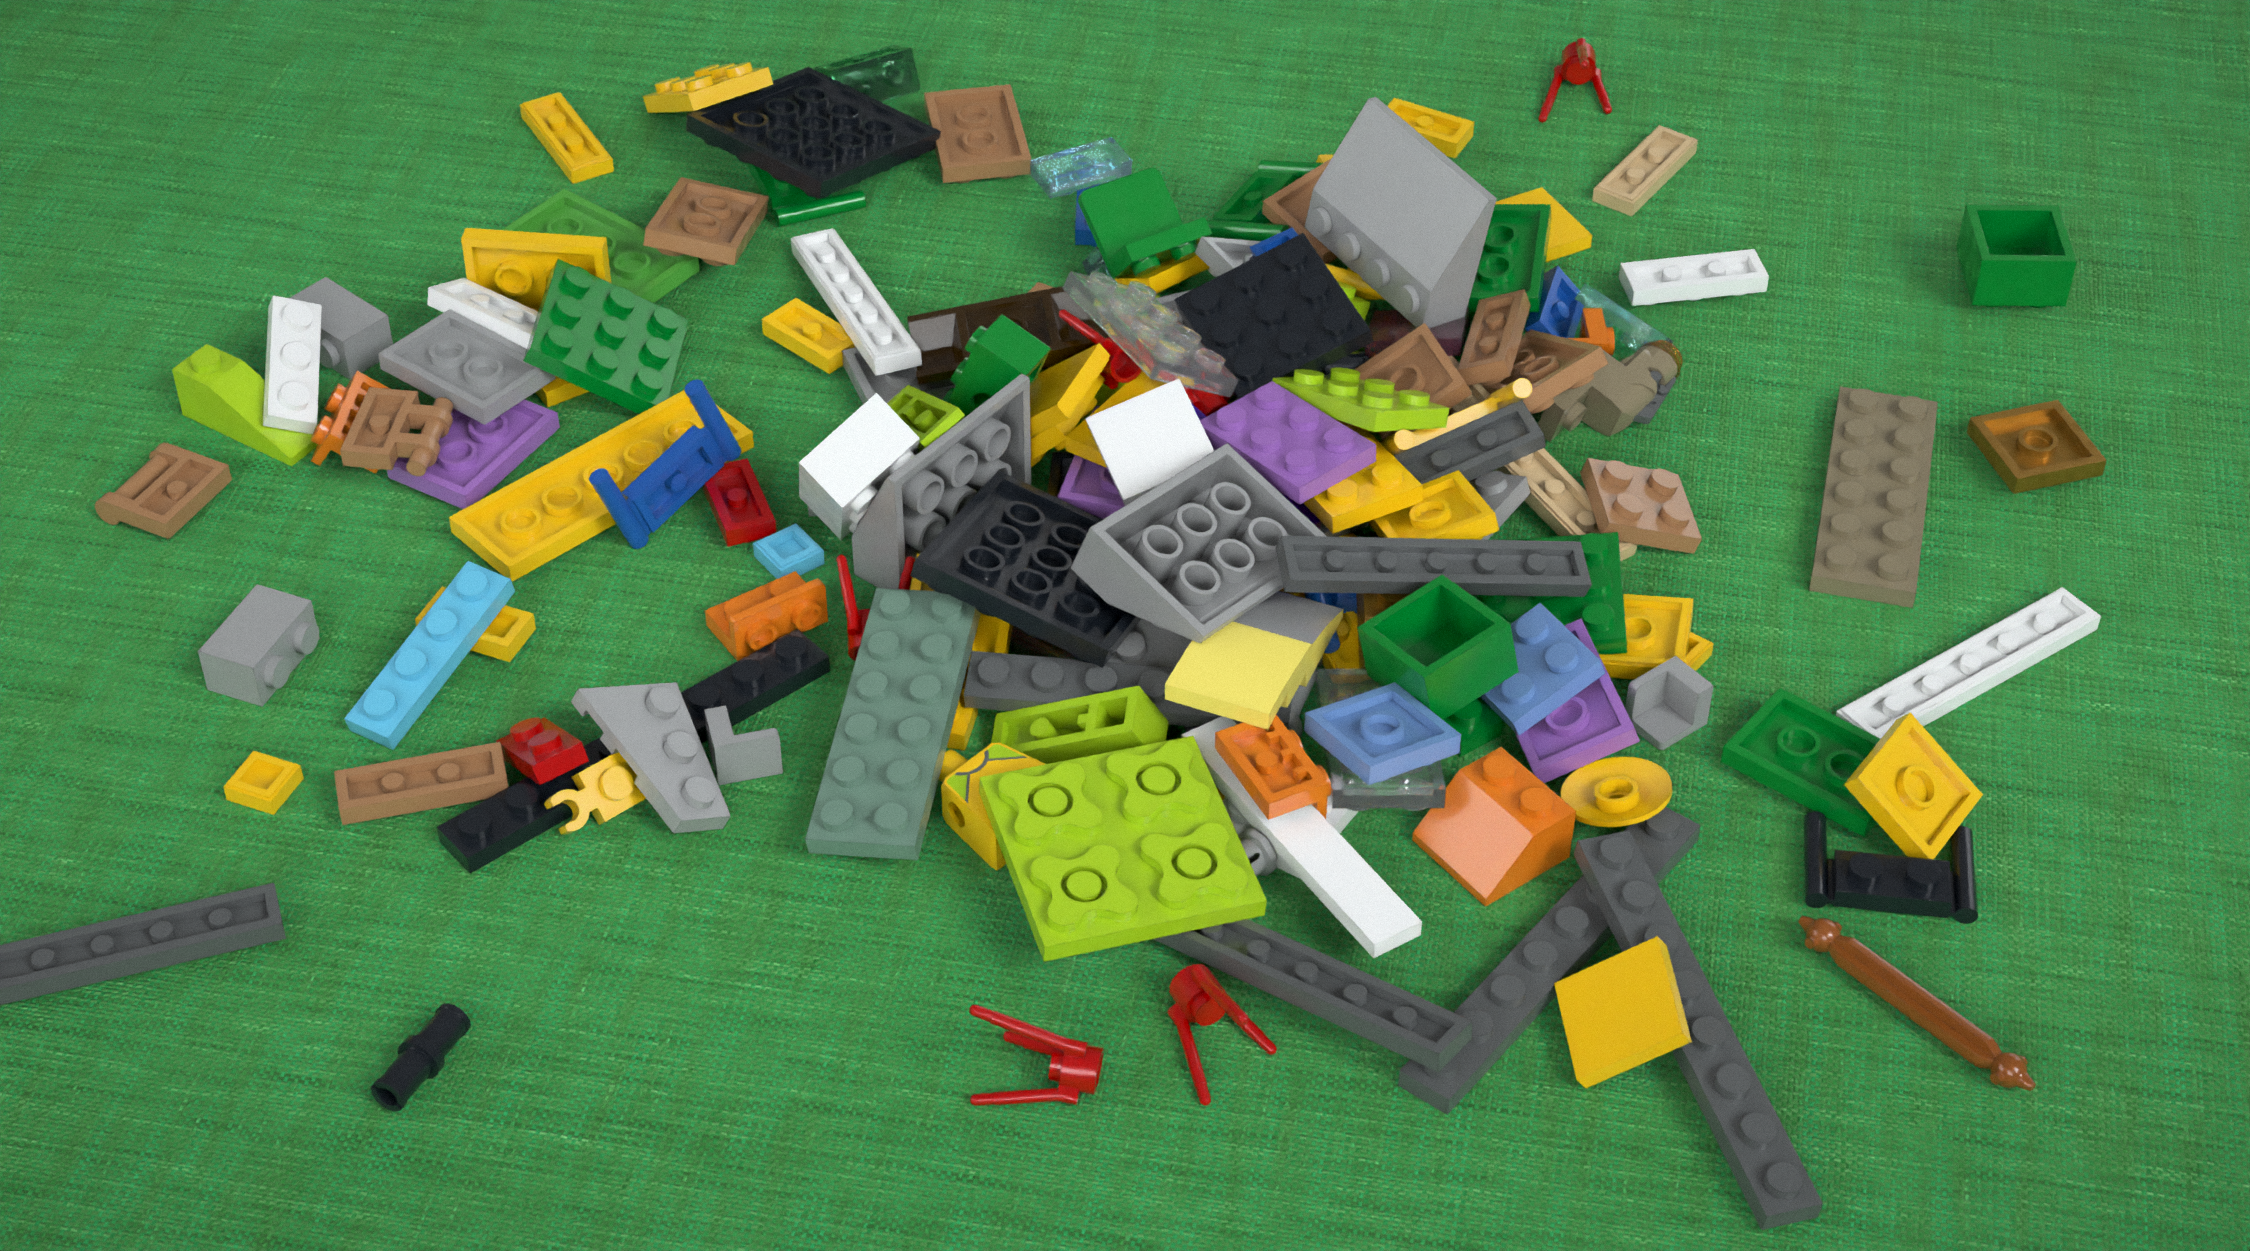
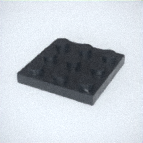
[1174,233,1373,400]

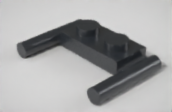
[1804,811,1978,924]

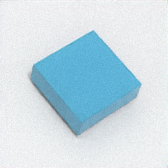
[753,523,825,579]

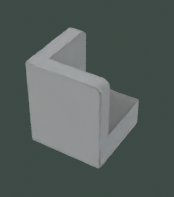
[1625,656,1714,750]
[704,706,783,786]

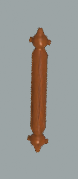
[1798,916,2036,1091]

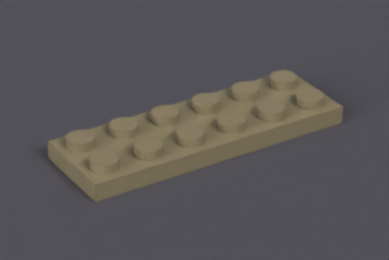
[1809,387,1938,608]

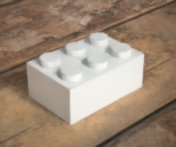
[799,393,920,540]

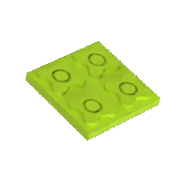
[979,736,1267,962]

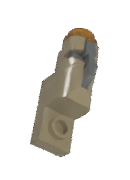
[1538,340,1683,442]

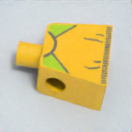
[939,742,1045,871]

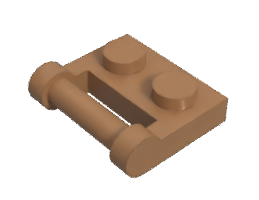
[95,442,232,539]

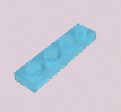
[344,561,515,750]

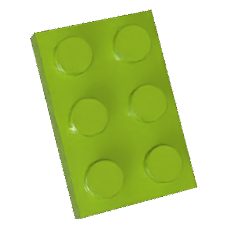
[1272,368,1449,432]

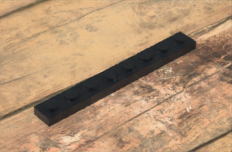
[437,629,830,873]

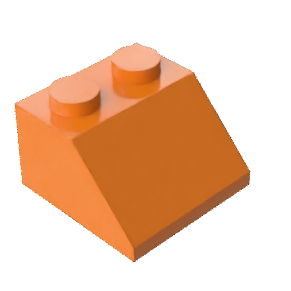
[1412,747,1576,907]

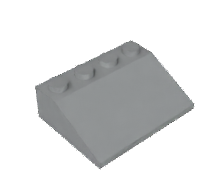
[1304,97,1497,328]
[852,374,1031,589]
[1071,443,1327,643]

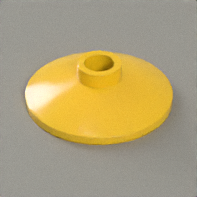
[1560,757,1673,827]

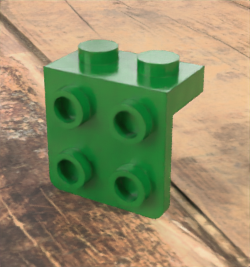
[1078,168,1212,280]

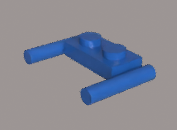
[589,379,741,549]

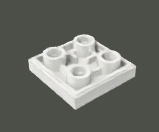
[1085,379,1214,506]

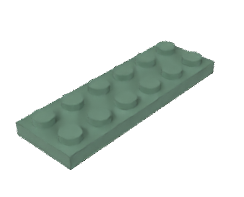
[805,588,981,860]

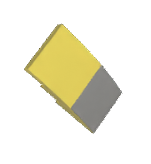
[1165,591,1343,730]

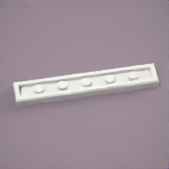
[790,228,922,376]
[1835,587,2101,739]
[1181,716,1422,958]

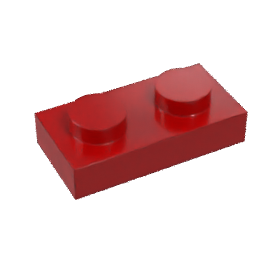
[702,458,776,547]
[496,717,589,785]

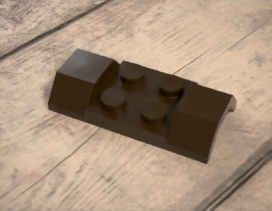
[907,279,1110,391]

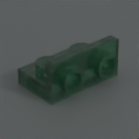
[814,45,920,102]

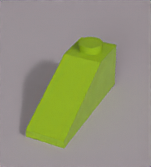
[172,344,318,467]
[887,385,965,453]
[991,685,1169,764]

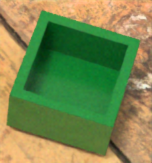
[1956,204,2077,308]
[1357,574,1519,720]

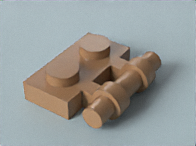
[340,387,453,476]

